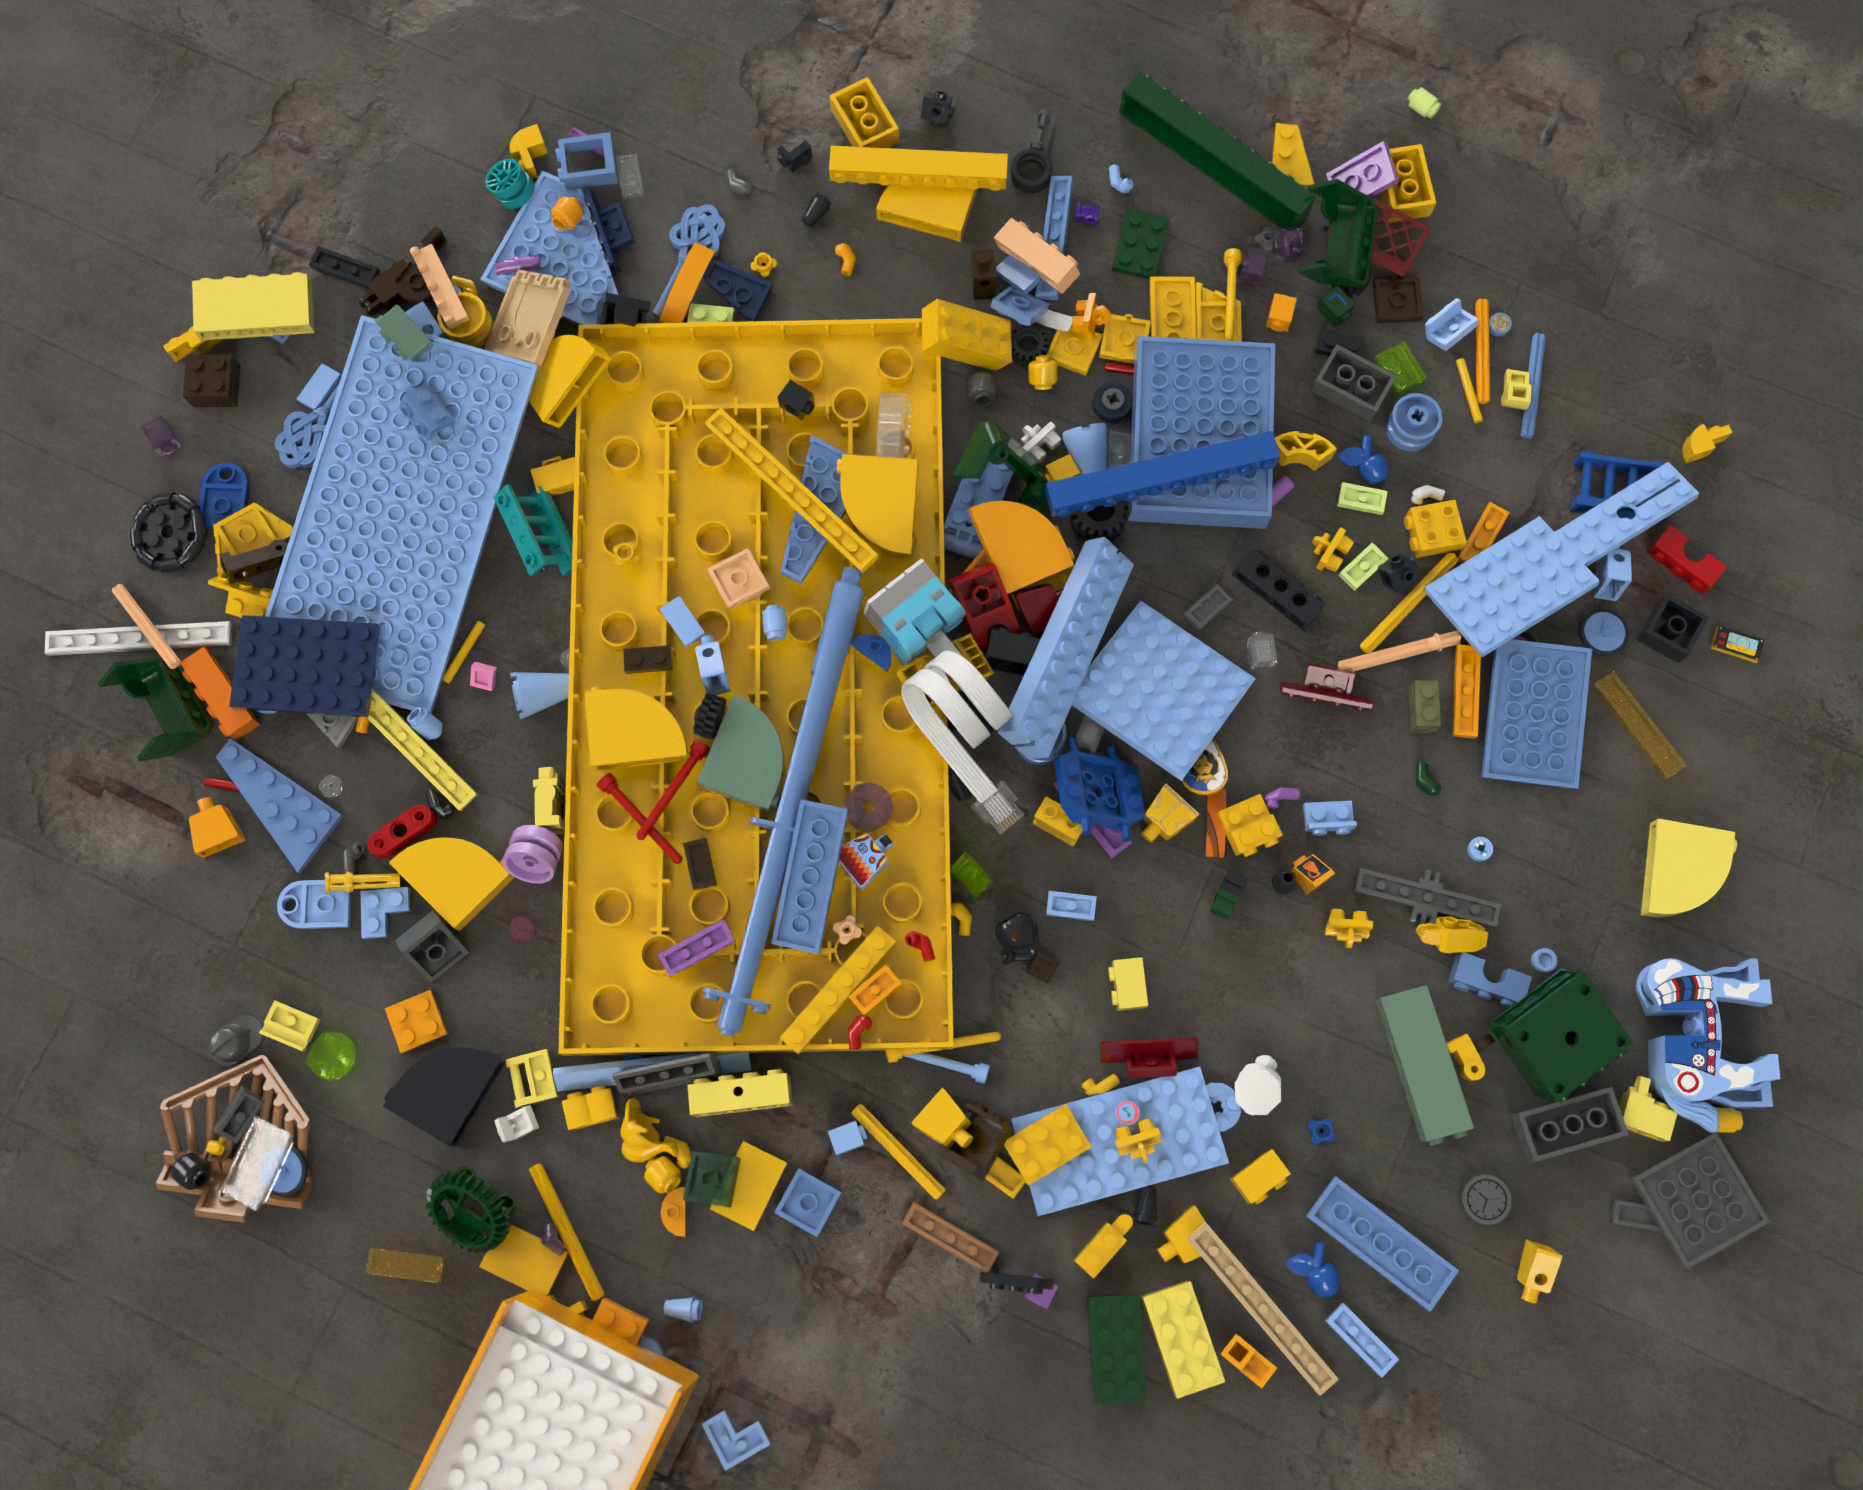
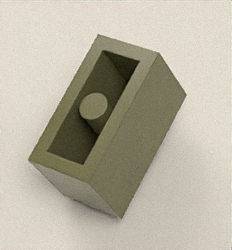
[1408,680,1441,733]

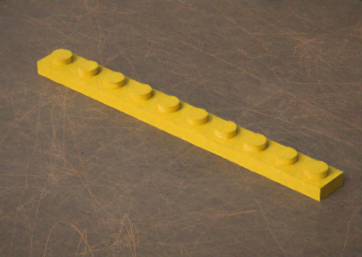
[704,408,879,574]

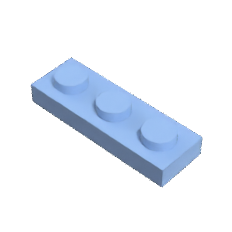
[1325,1303,1399,1378]

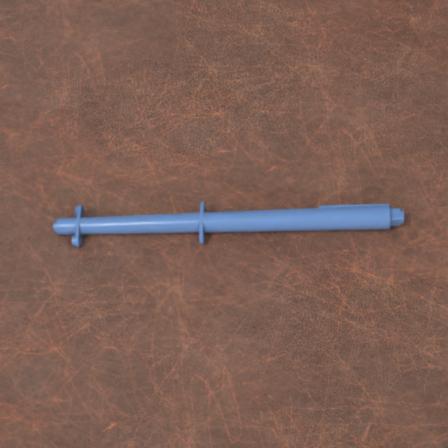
[703,567,864,1037]

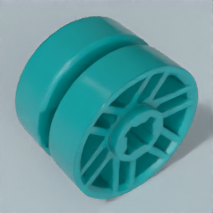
[485,159,535,209]

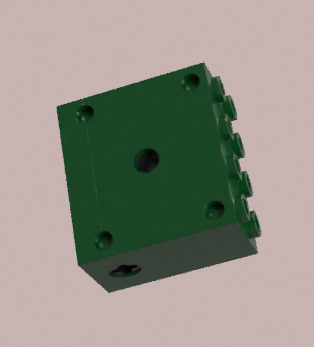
[1487,967,1634,1102]

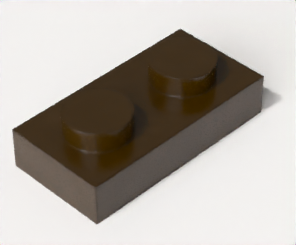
[623,645,673,674]

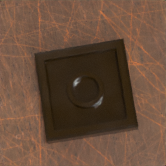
[1373,277,1423,323]

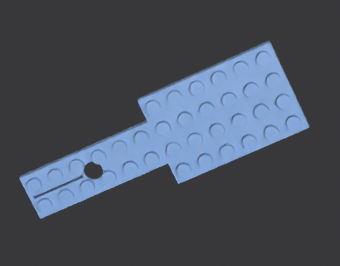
[1424,462,1699,657]

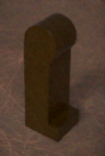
[219,540,288,583]

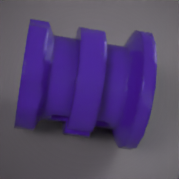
[1075,203,1100,227]

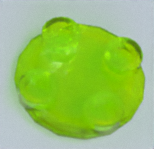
[306,1031,356,1080]

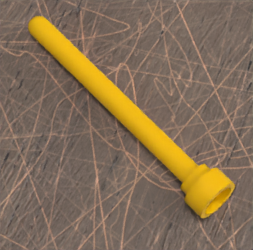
[1224,248,1242,341]
[885,1032,1001,1063]

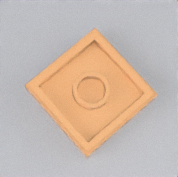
[707,548,770,610]

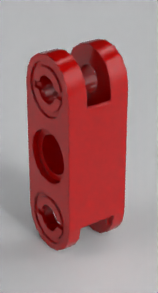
[367,804,437,859]

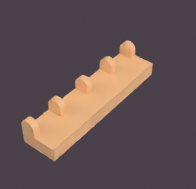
[410,244,470,330]

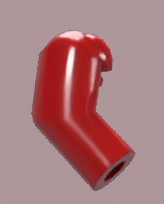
[905,931,936,962]
[848,1015,873,1050]

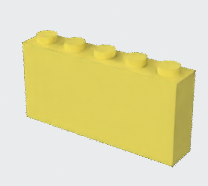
[192,272,314,340]

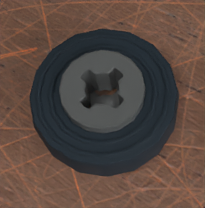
[1092,382,1133,423]

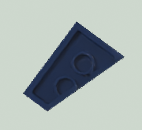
[703,259,773,322]

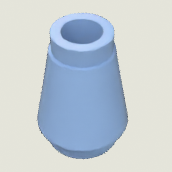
[664,1297,703,1323]

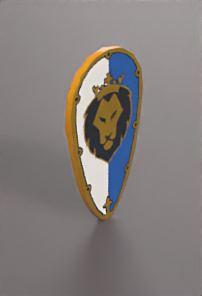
[1182,738,1228,795]

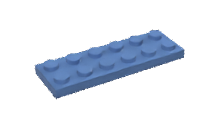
[771,799,850,954]
[1305,1176,1459,1312]

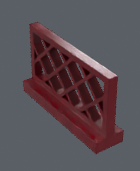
[1325,193,1431,278]

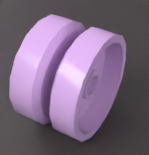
[503,825,563,884]

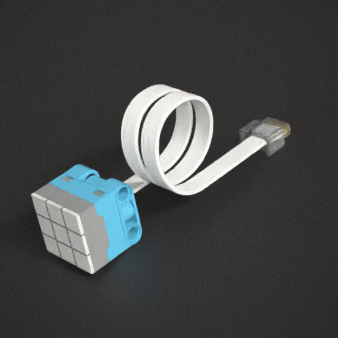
[863,558,1024,835]

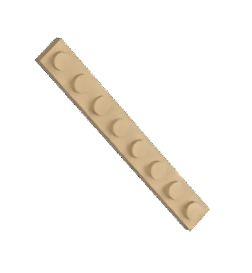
[1186,1222,1339,1396]

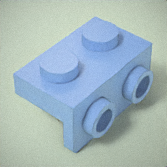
[1425,298,1479,351]

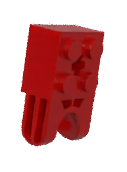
[947,562,1022,653]

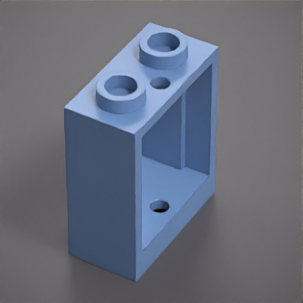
[555,132,619,190]

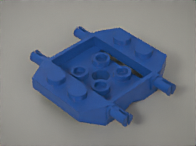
[1054,738,1146,842]

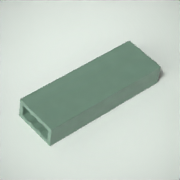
[1375,985,1474,1146]

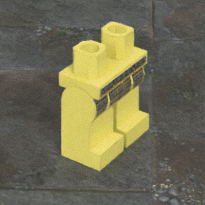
[533,767,565,835]

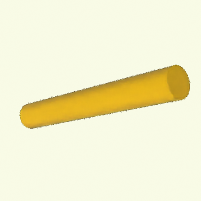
[1456,358,1483,423]
[442,621,486,684]

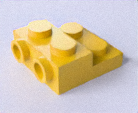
[1216,794,1283,857]

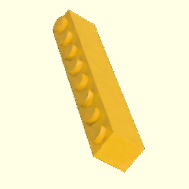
[829,146,1008,191]

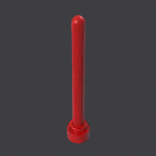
[636,739,710,840]
[596,773,683,864]

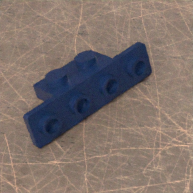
[584,187,635,271]

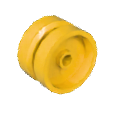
[437,292,494,348]

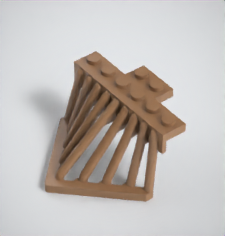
[156,1055,313,1223]

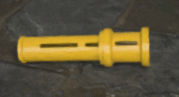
[325,872,400,894]

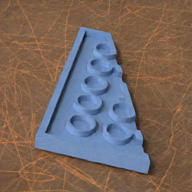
[781,435,847,585]
[216,738,344,874]

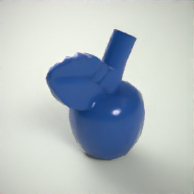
[1338,436,1389,485]
[1286,1242,1340,1298]

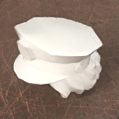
[1235,1055,1281,1116]

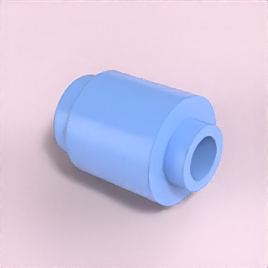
[762,605,788,641]
[407,707,443,741]

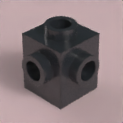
[920,91,955,126]
[1378,553,1419,593]

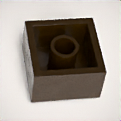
[183,354,241,407]

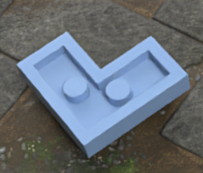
[361,887,411,940]
[702,1410,771,1471]

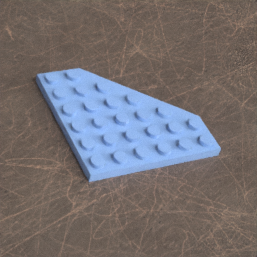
[480,171,618,326]

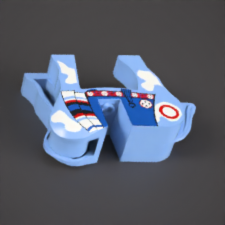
[1636,959,1780,1133]

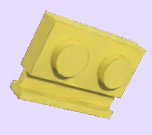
[259,1000,321,1052]

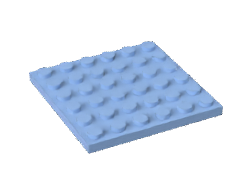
[1072,601,1256,781]

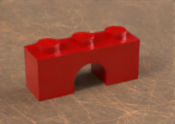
[1647,525,1727,594]

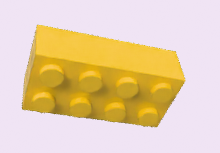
[922,299,1012,371]

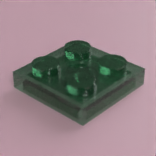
[683,1151,741,1208]

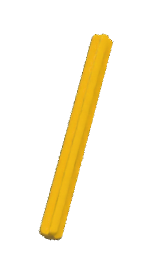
[1360,553,1459,654]
[529,1163,604,1301]

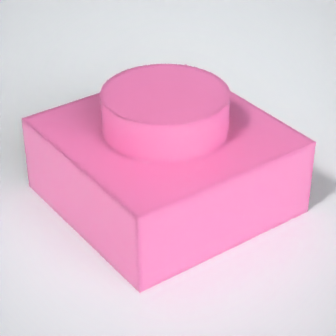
[470,662,497,691]

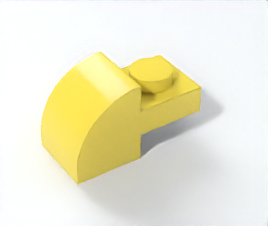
[1501,369,1532,410]

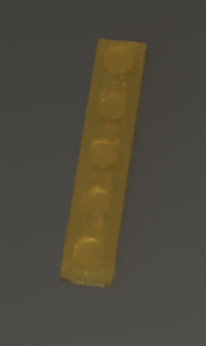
[1592,671,1687,780]

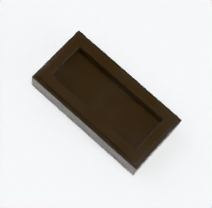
[683,838,718,891]

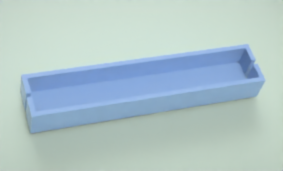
[998,537,1134,759]

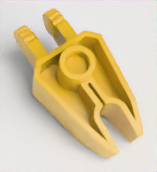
[1416,916,1488,953]

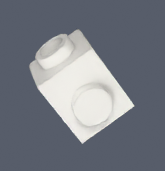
[495,1105,539,1143]

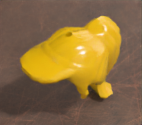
[620,1098,678,1163]

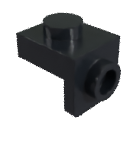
[777,140,813,173]

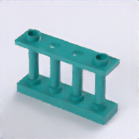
[493,484,573,576]

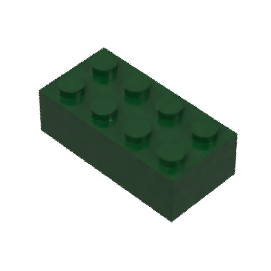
[1087,1294,1146,1403]

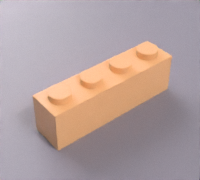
[994,218,1080,294]

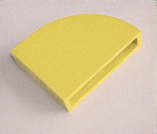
[1641,819,1737,917]

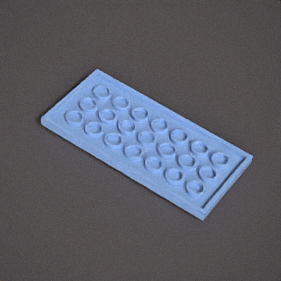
[1011,1067,1229,1216]

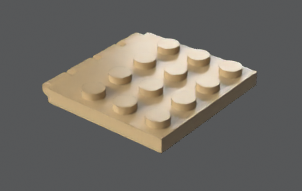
[484,270,571,366]

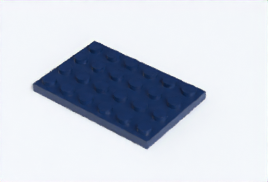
[229,615,380,718]

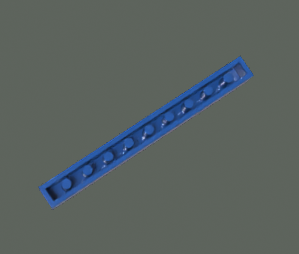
[1045,431,1280,517]

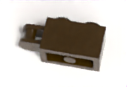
[359,259,406,316]

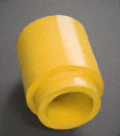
[1715,1107,1743,1133]

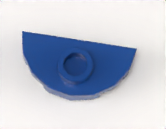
[850,634,892,672]

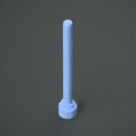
[883,1050,990,1084]

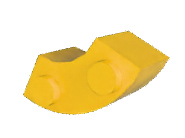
[1275,431,1337,471]

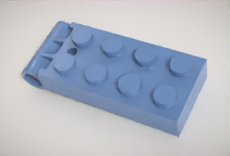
[944,461,1015,560]

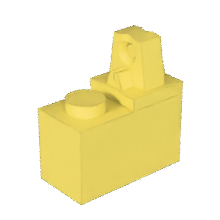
[1619,1076,1677,1142]

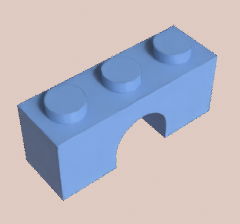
[1448,952,1532,1008]

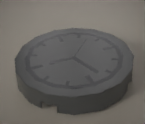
[1461,1174,1512,1225]

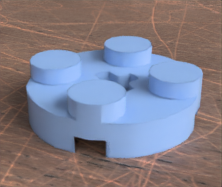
[1206,1083,1241,1132]

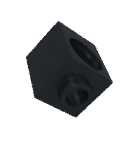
[777,379,815,420]

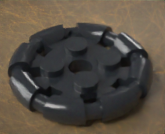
[130,492,207,573]

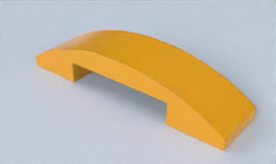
[659,242,715,323]

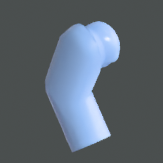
[1109,165,1133,193]

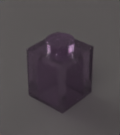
[141,416,181,457]

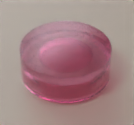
[509,917,535,942]

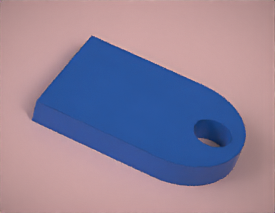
[199,463,250,529]

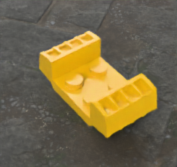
[896,633,994,708]

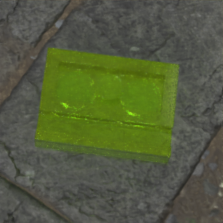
[1374,341,1427,395]

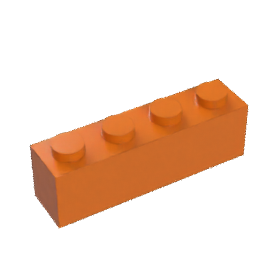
[180,647,261,740]

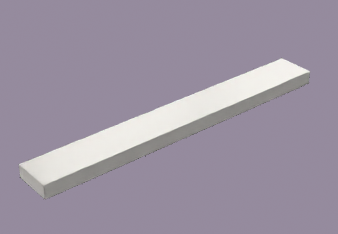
[44,621,233,656]

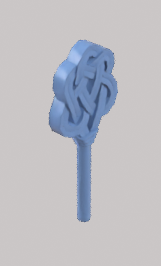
[652,205,726,318]
[274,384,339,469]

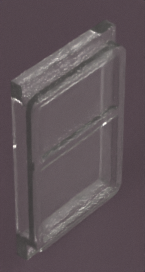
[220,1116,294,1211]

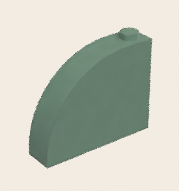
[697,695,785,814]

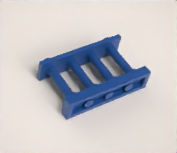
[1569,451,1669,524]

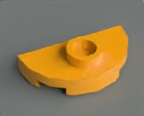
[660,1186,686,1237]

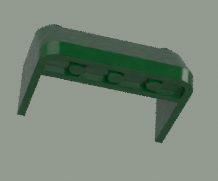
[1297,179,1378,287]
[953,421,1048,513]
[98,657,213,762]

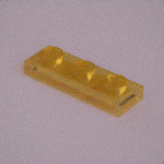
[365,1248,446,1283]

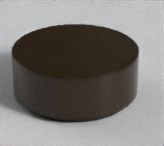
[1474,1034,1496,1053]

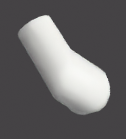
[1411,485,1445,505]

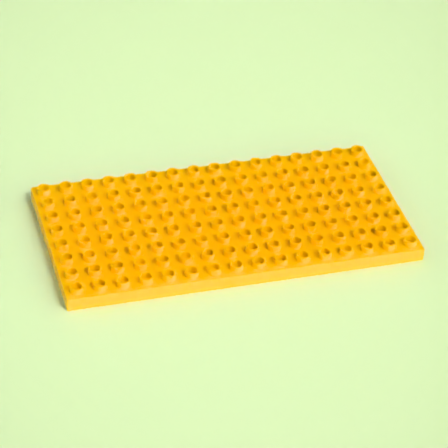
[559,318,953,1056]

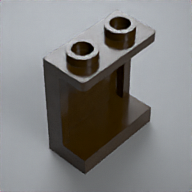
[936,1102,1013,1181]

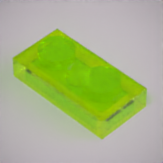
[950,851,993,899]

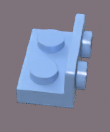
[1303,801,1357,836]

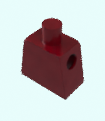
[1012,583,1064,635]

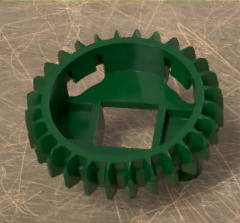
[425,1167,517,1253]

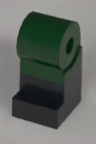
[1210,870,1248,920]

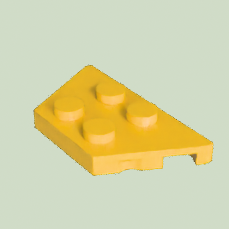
[1195,282,1242,342]
[213,502,293,575]

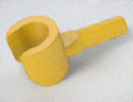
[206,1136,226,1156]

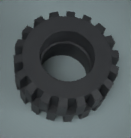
[1070,500,1129,542]

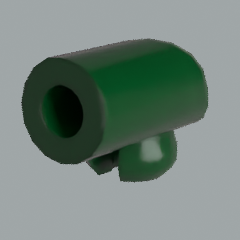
[1416,763,1441,796]

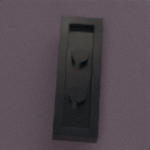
[309,246,380,290]
[980,1272,1054,1294]

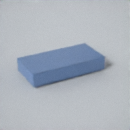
[995,255,1041,295]

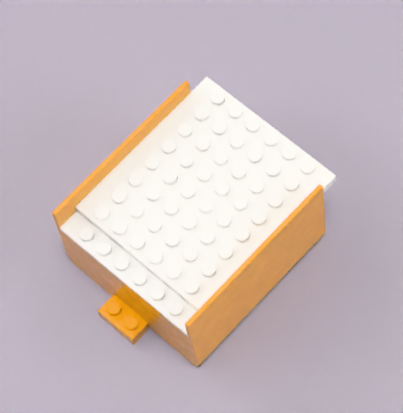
[409,1290,700,1490]

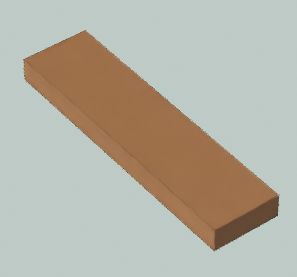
[902,1202,1000,1272]

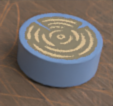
[1489,313,1512,337]

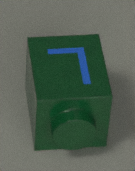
[1317,285,1355,327]

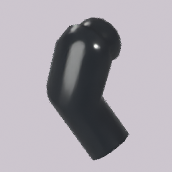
[425,789,455,819]

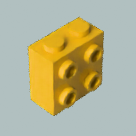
[1404,500,1467,558]

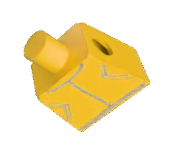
[1141,784,1199,843]

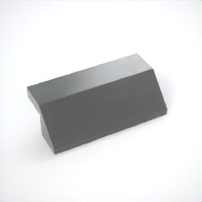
[612,1053,723,1096]

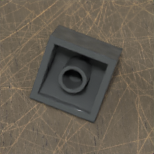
[395,910,469,983]

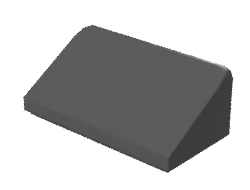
[213,1086,265,1144]

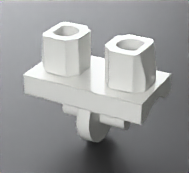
[1021,422,1061,463]

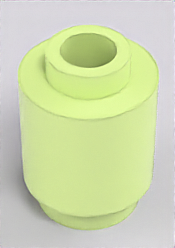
[1407,87,1442,119]

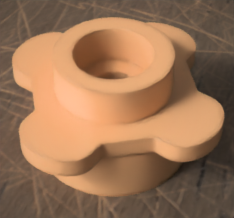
[833,916,862,945]

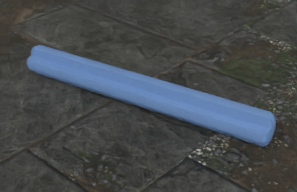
[1521,333,1546,439]

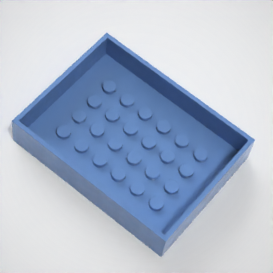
[1128,336,1275,529]

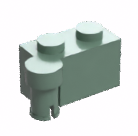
[374,304,433,363]

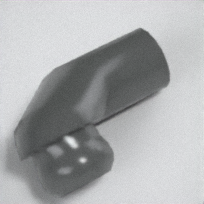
[726,169,753,195]
[343,841,366,875]

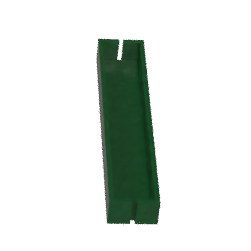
[1119,71,1316,237]

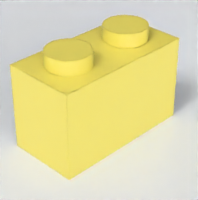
[1108,957,1148,1011]

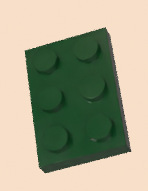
[1111,208,1170,280]

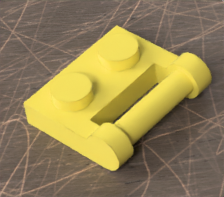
[505,1049,559,1108]

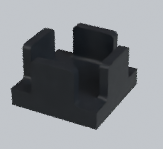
[596,292,651,327]

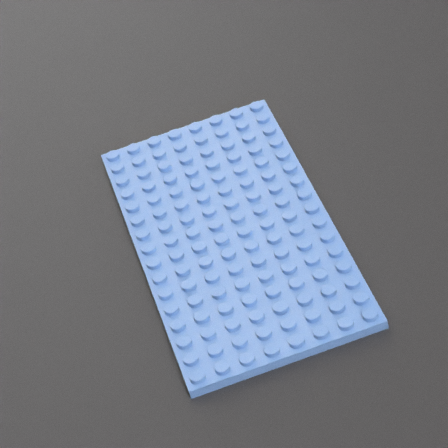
[265,315,539,714]

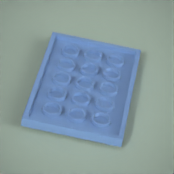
[1481,639,1592,789]

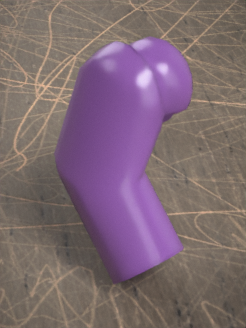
[1264,787,1300,809]

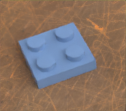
[990,285,1049,326]
[774,1168,842,1237]

